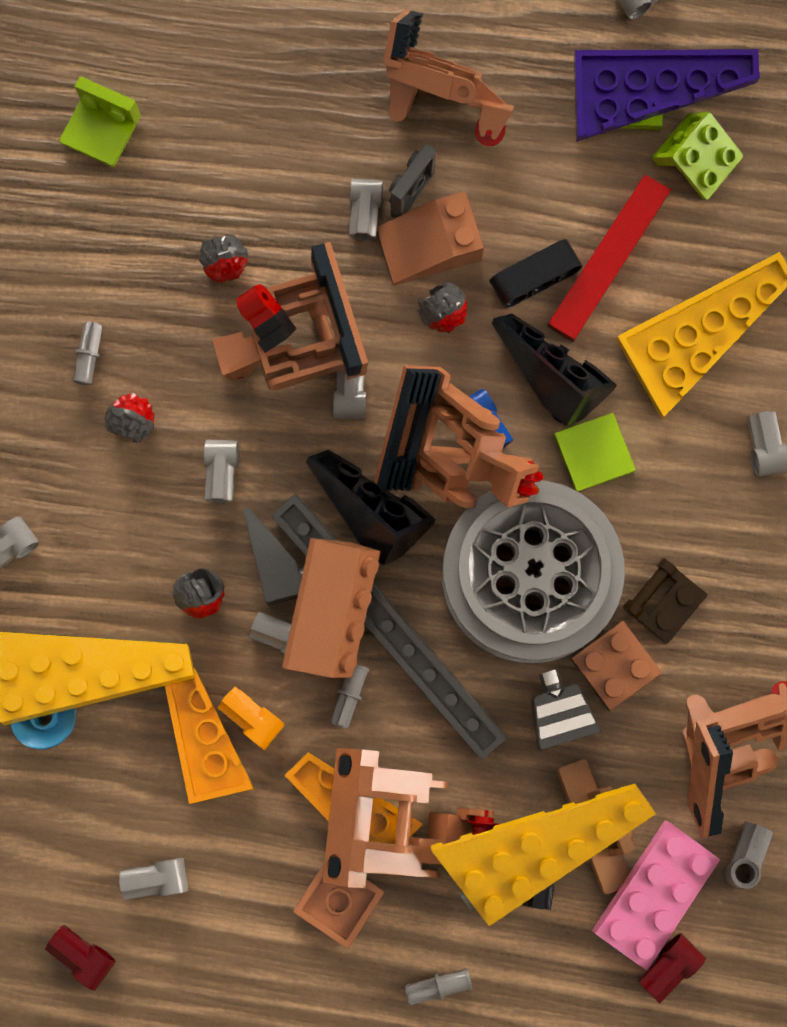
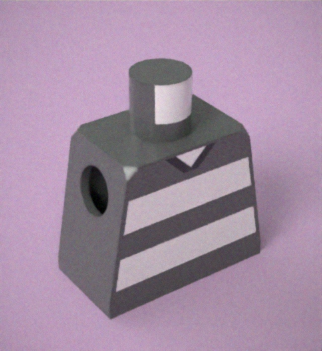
[531,669,601,750]

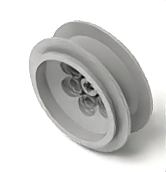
[442,480,625,664]

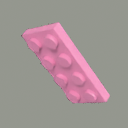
[592,820,720,971]

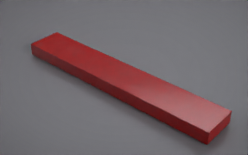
[547,174,671,342]

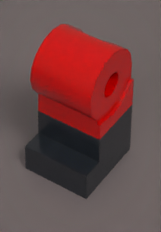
[236,284,296,353]

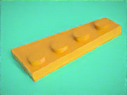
[165,668,254,804]
[284,752,423,843]

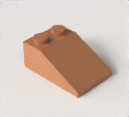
[377,191,484,286]

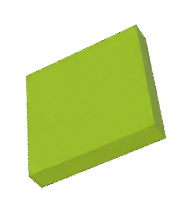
[553,413,636,492]

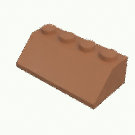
[282,538,380,678]

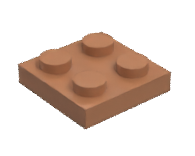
[571,621,662,711]
[293,864,385,949]

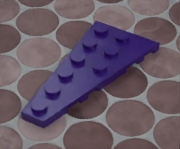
[574,49,760,142]

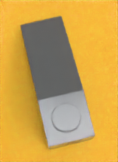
[243,508,304,606]

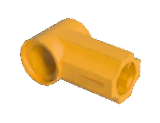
[217,687,285,750]

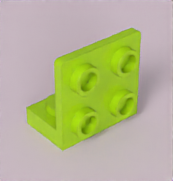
[59,76,141,167]
[651,112,743,200]

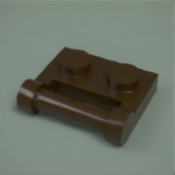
[623,558,708,644]

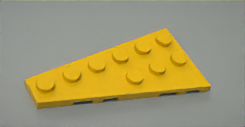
[616,252,787,419]
[0,632,196,726]
[430,783,656,926]

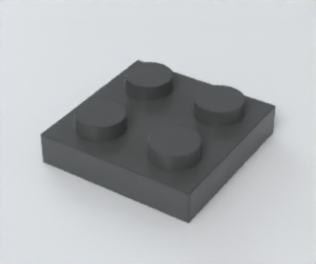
[389,143,436,218]

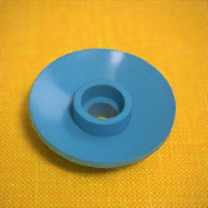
[11,708,76,750]

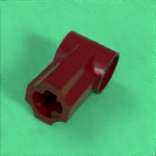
[45,925,116,991]
[638,933,706,1004]

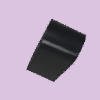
[489,239,583,309]

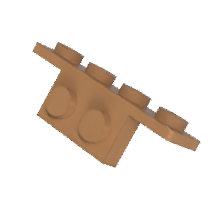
[557,759,635,895]

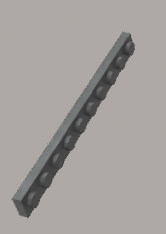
[272,495,508,760]

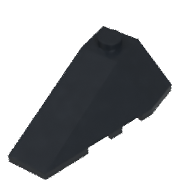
[492,313,617,426]
[306,449,436,566]

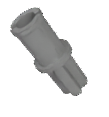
[72,321,102,385]
[331,664,369,729]
[405,968,473,1005]

